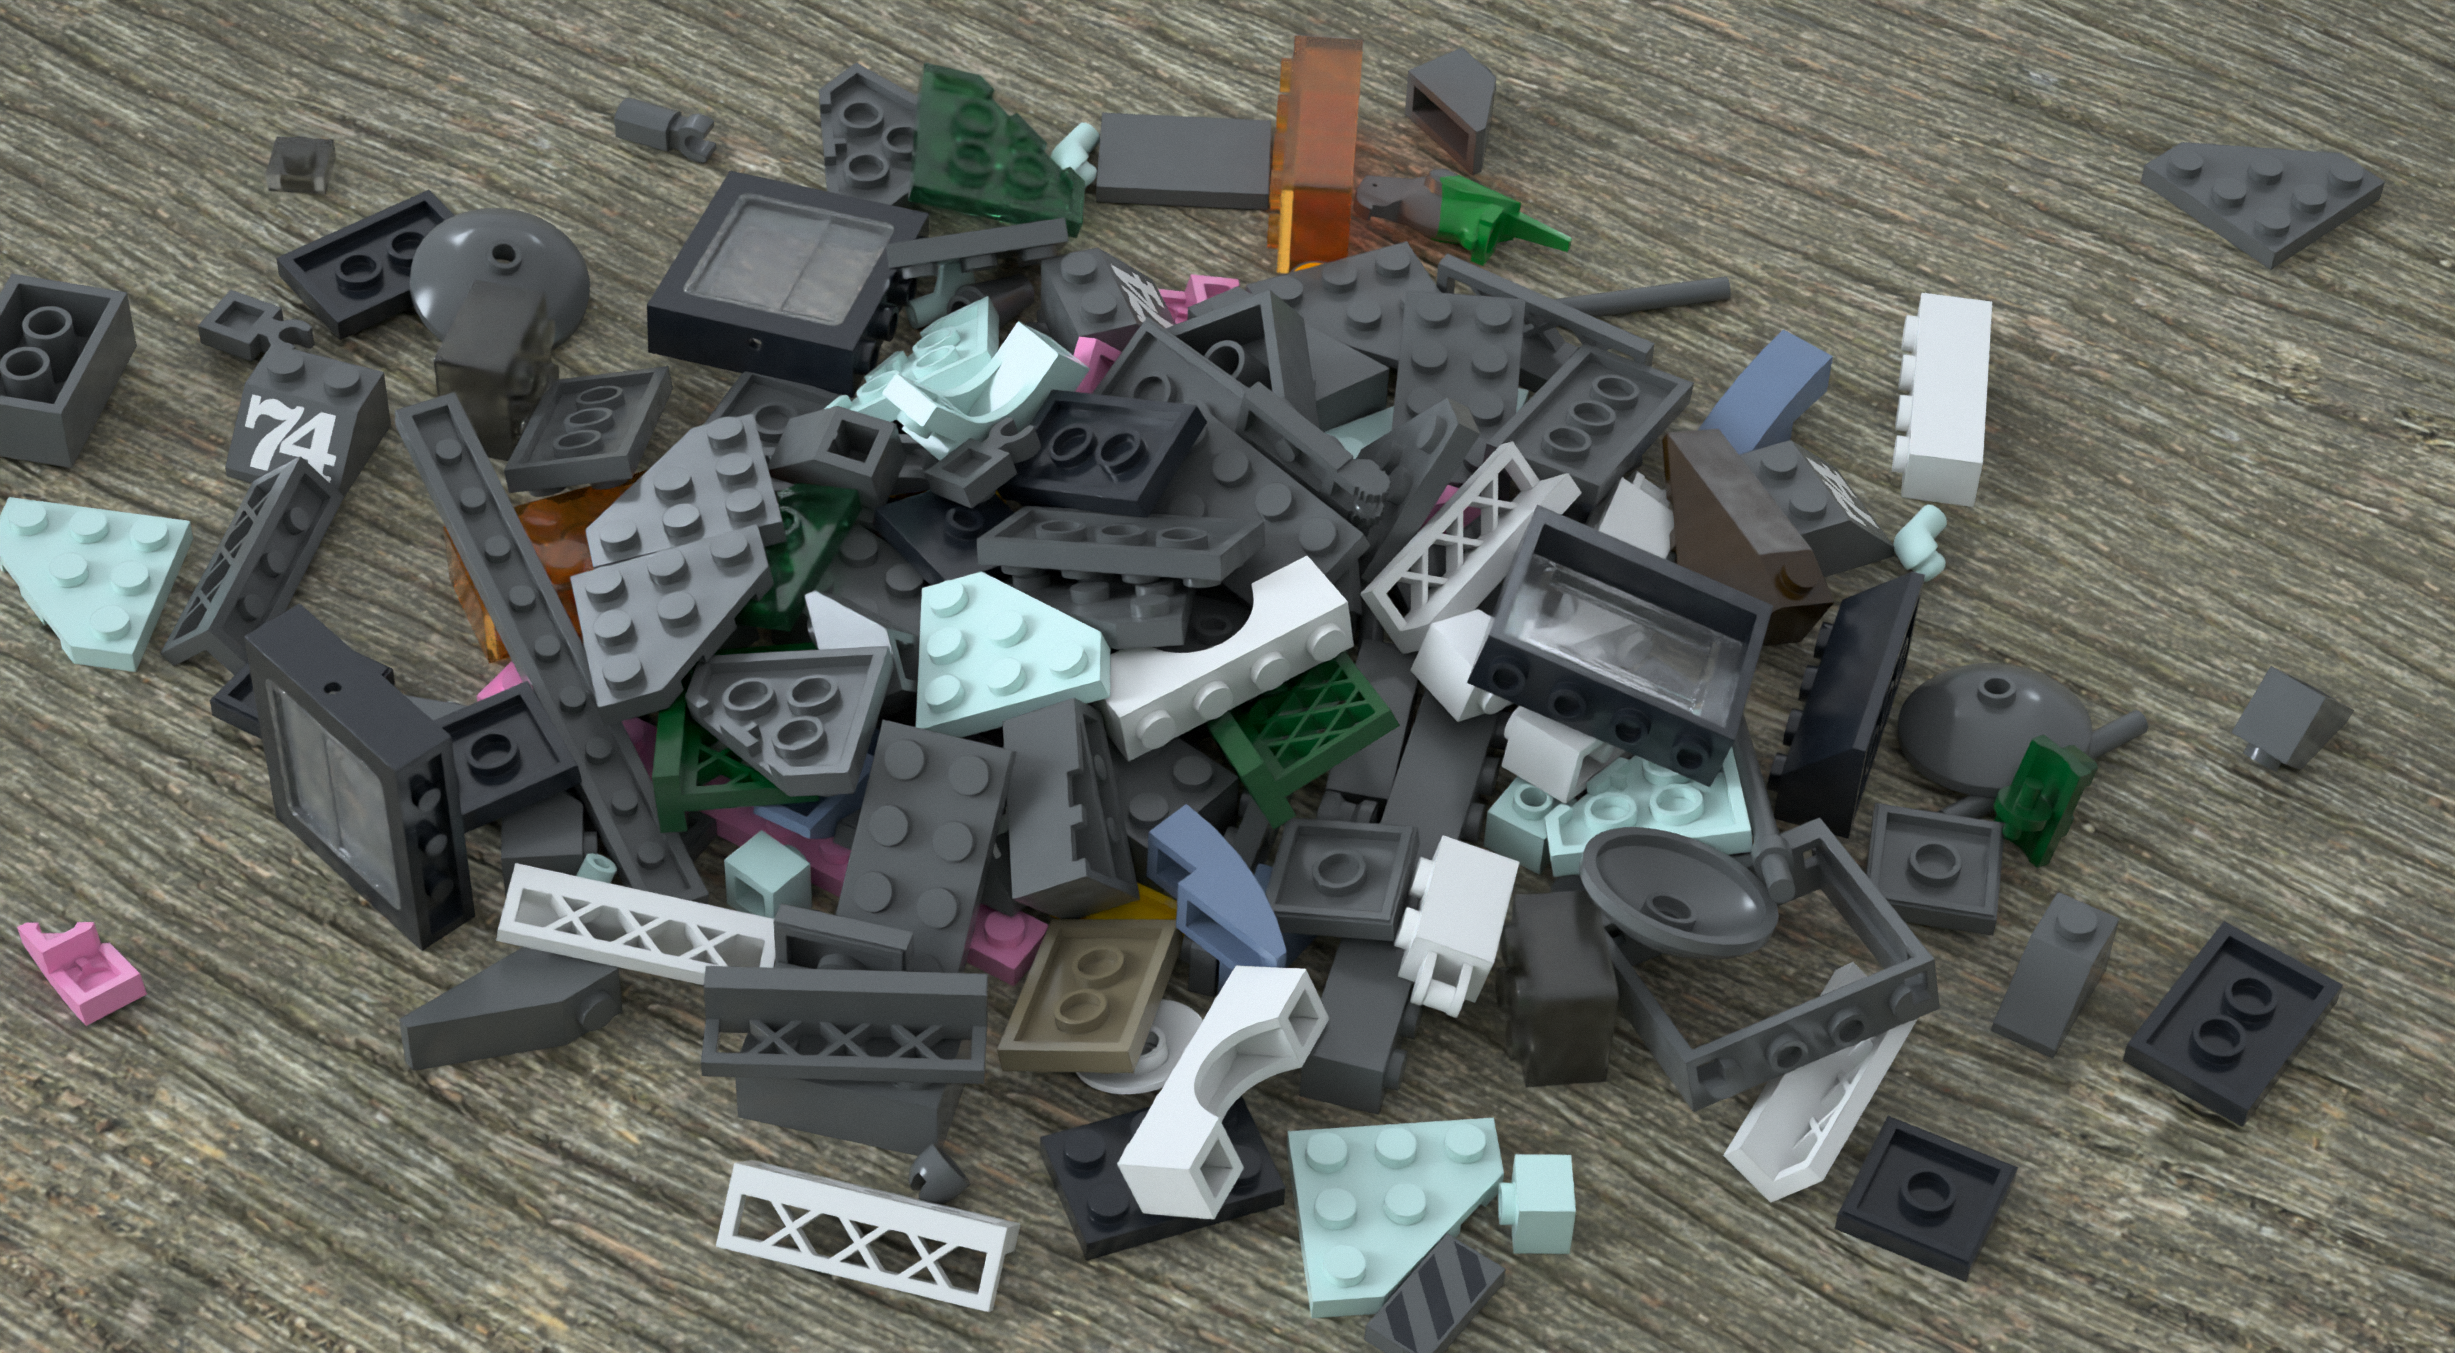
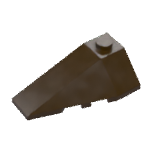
[1662,429,1834,653]

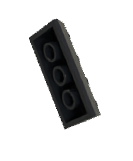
[1767,571,1925,839]

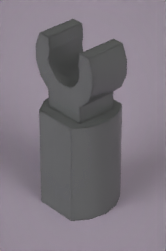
[614,98,716,162]

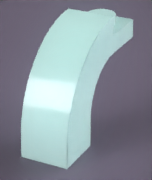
[882,321,1090,461]

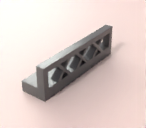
[1436,254,1655,393]
[160,456,344,675]
[701,966,988,1084]

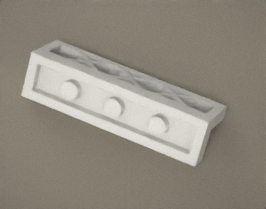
[1360,441,1582,654]
[496,863,775,985]
[1723,962,1918,1203]
[716,1160,1021,1312]

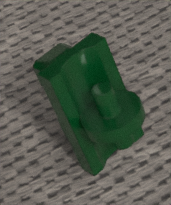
[1993,734,2098,868]

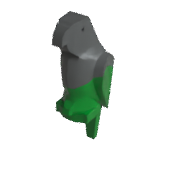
[1353,169,1572,266]

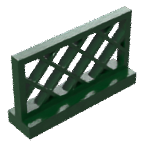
[652,642,819,833]
[1203,651,1400,829]

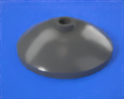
[410,208,590,362]
[1898,663,2092,798]
[1579,827,1778,960]

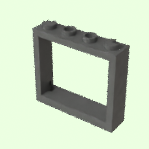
[1580,818,1940,1112]

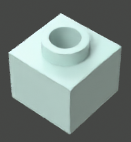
[1484,776,1577,875]
[724,830,812,919]
[1498,1154,1576,1254]

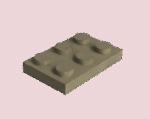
[997,919,1184,1074]

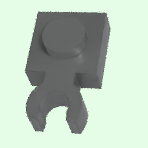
[198,290,314,362]
[924,417,1041,508]

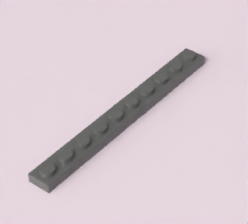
[395,392,709,905]

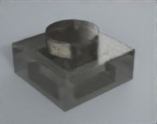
[266,136,336,195]

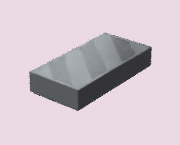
[1364,1234,1506,1353]

